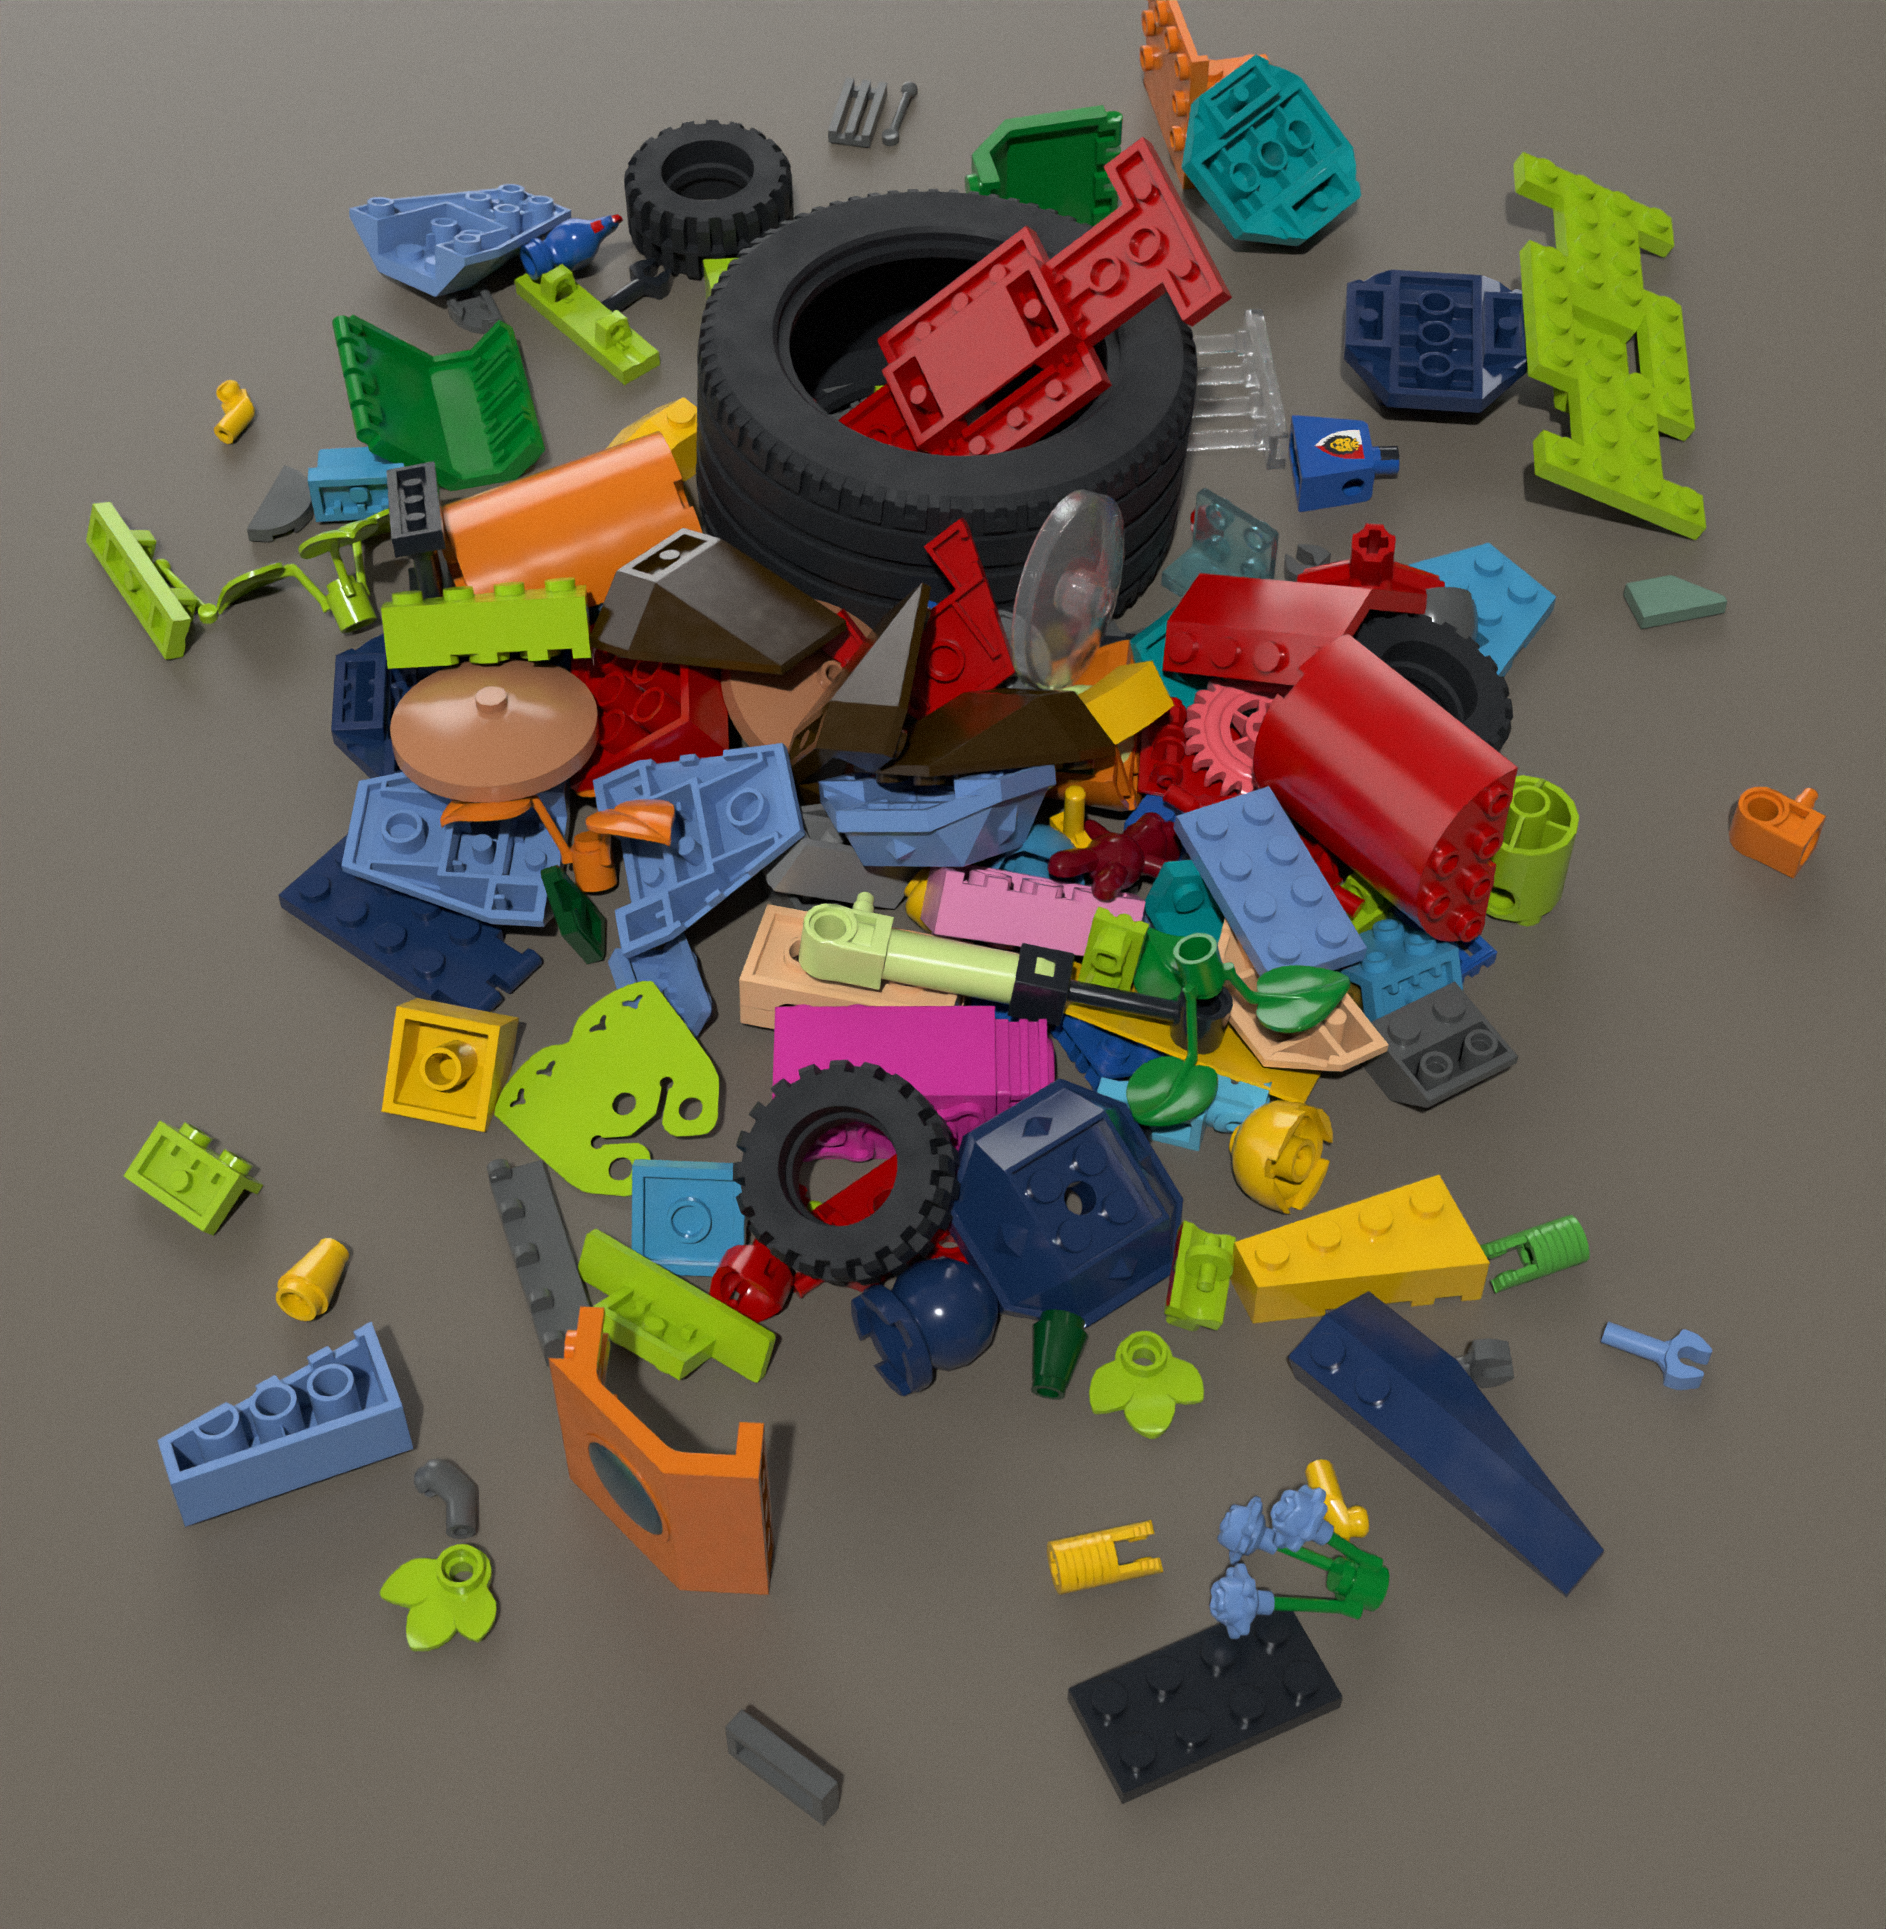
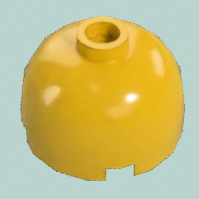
[1229,1100,1333,1214]

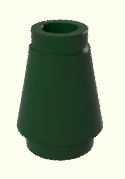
[1031,1309,1088,1400]

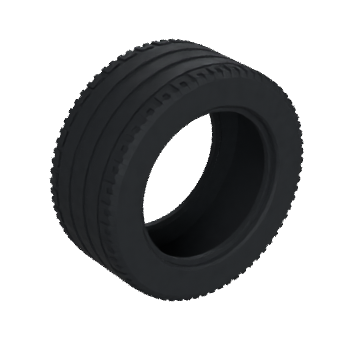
[696,189,1197,648]

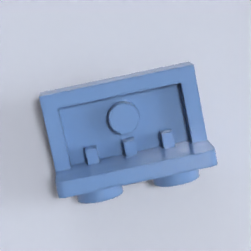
[608,932,712,1039]

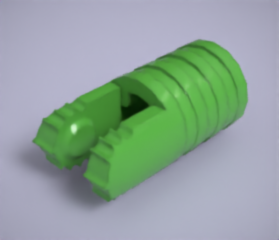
[1480,1215,1590,1293]

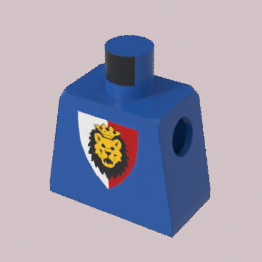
[1288,415,1400,512]

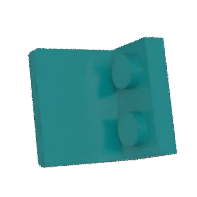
[1144,860,1225,945]

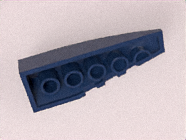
[1288,1291,1604,1598]

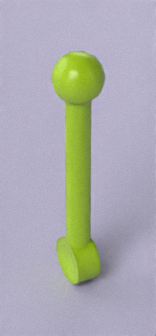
[153,558,218,624]

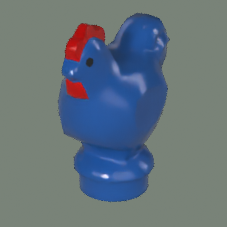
[520,214,623,280]

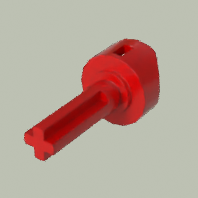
[709,1183,810,1323]

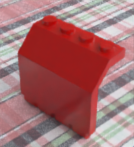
[1162,573,1427,685]

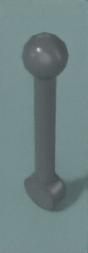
[882,81,918,146]

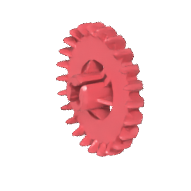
[1183,678,1294,796]

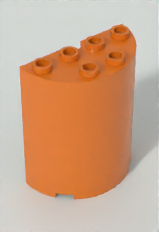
[441,431,703,608]

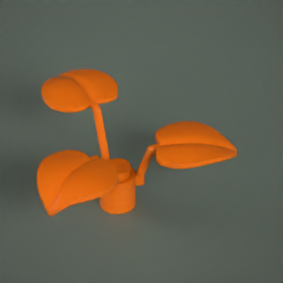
[440,790,676,892]

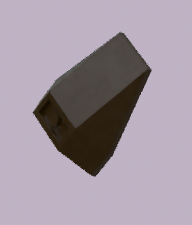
[590,528,847,675]
[788,583,931,806]
[854,688,1116,785]

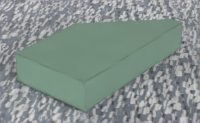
[1623,575,1728,629]

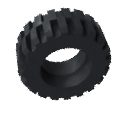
[624,120,794,280]
[1353,612,1513,752]
[733,1060,960,1286]

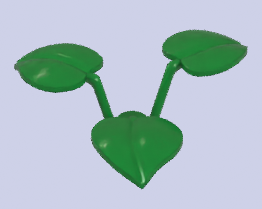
[1126,927,1351,1126]

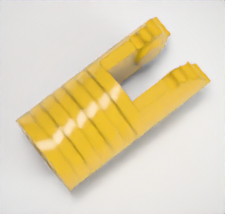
[1047,1520,1163,1595]

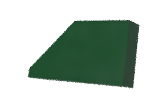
[541,865,605,965]

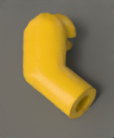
[214,380,255,444]
[1305,1459,1369,1542]

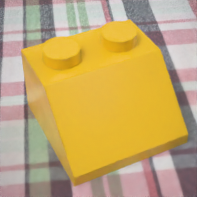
[381,998,519,1132]

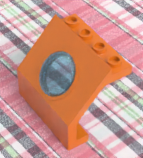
[548,1306,774,1595]

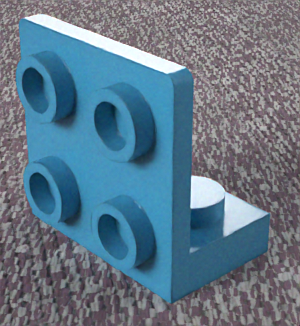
[308,447,405,522]
[1333,919,1463,1022]

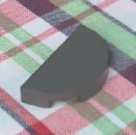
[446,279,505,334]
[247,465,314,542]

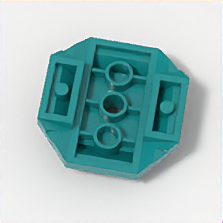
[1181,54,1362,246]

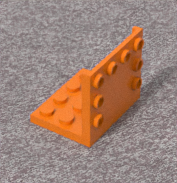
[1139,0,1271,190]

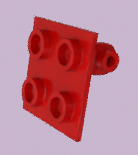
[1137,697,1240,797]

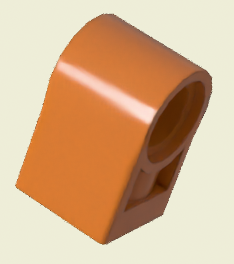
[1729,787,1826,879]

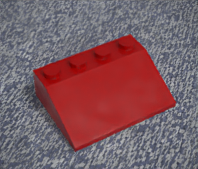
[570,623,729,792]

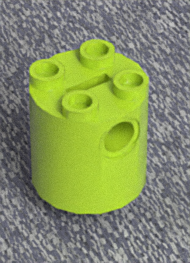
[1486,775,1579,926]

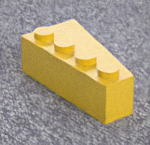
[1230,1175,1490,1323]

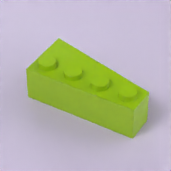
[381,577,592,669]

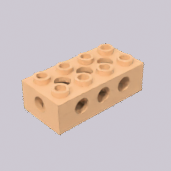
[739,904,974,1029]

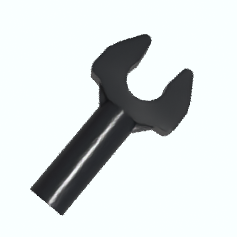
[601,258,673,312]

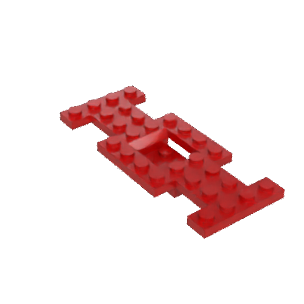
[813,137,1232,456]

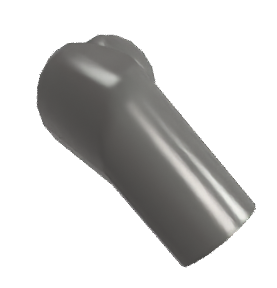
[414,1459,476,1539]

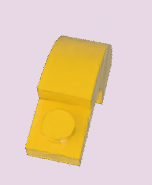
[1055,661,1174,770]

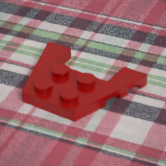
[818,517,1018,720]

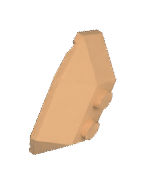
[1218,918,1389,1072]

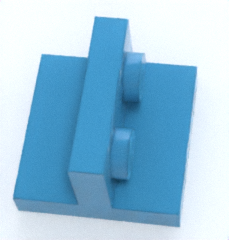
[632,1159,749,1277]

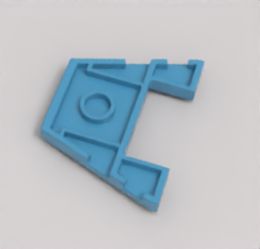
[1370,543,1556,677]

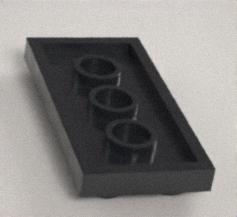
[1067,1596,1343,1804]

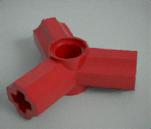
[1297,523,1445,594]

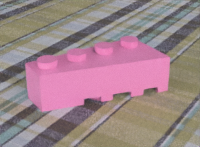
[920,864,1146,956]

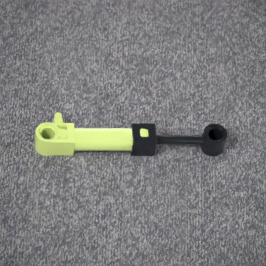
[799,892,1233,1055]

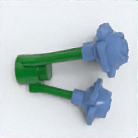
[1209,1485,1390,1639]

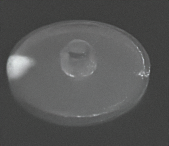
[1011,489,1125,690]

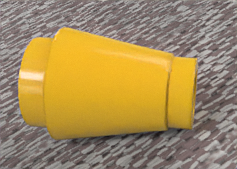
[275,1238,349,1321]

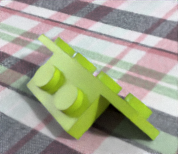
[577,1229,776,1383]

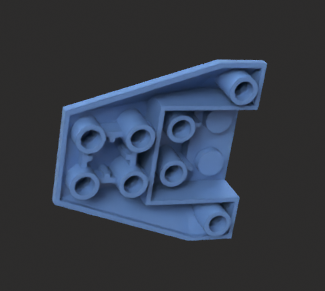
[349,184,571,297]

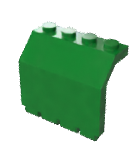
[965,105,1123,227]
[332,314,545,491]

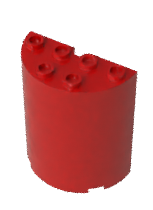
[1253,634,1518,942]

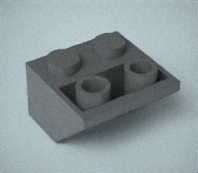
[1360,982,1518,1108]

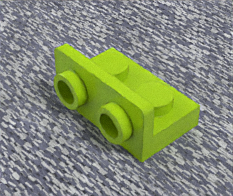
[123,1120,263,1236]

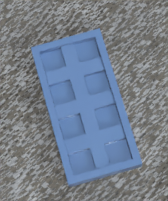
[1173,786,1367,976]

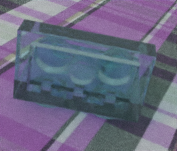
[1161,488,1279,598]

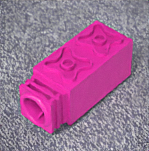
[772,1004,1055,1162]

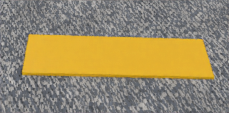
[1064,961,1323,1103]

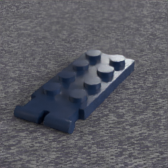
[278,834,542,1012]

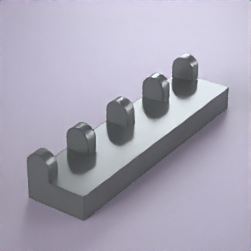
[487,1159,589,1367]

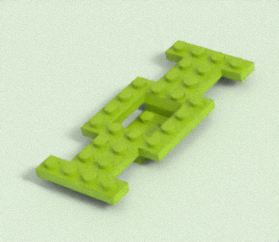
[1513,152,1706,540]

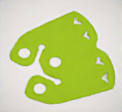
[494,981,719,1197]

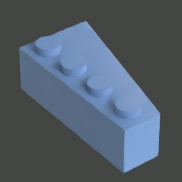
[157,1321,413,1527]

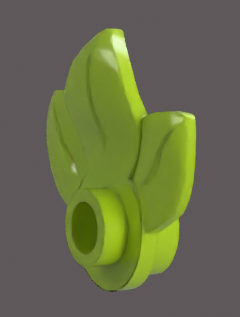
[1089,1331,1204,1439]
[379,1544,497,1652]

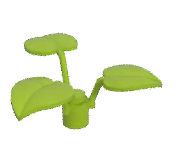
[216,508,391,634]

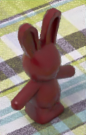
[1047,812,1182,900]

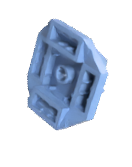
[819,764,1056,867]

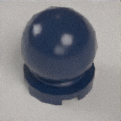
[851,1256,998,1397]

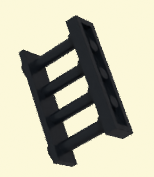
[386,461,456,599]

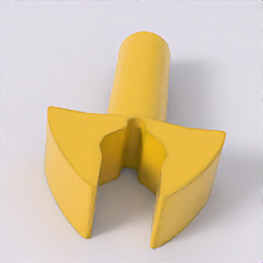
[1049,785,1092,848]

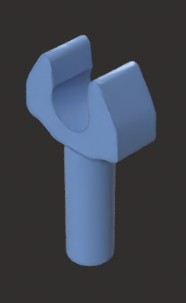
[1601,1321,1713,1390]

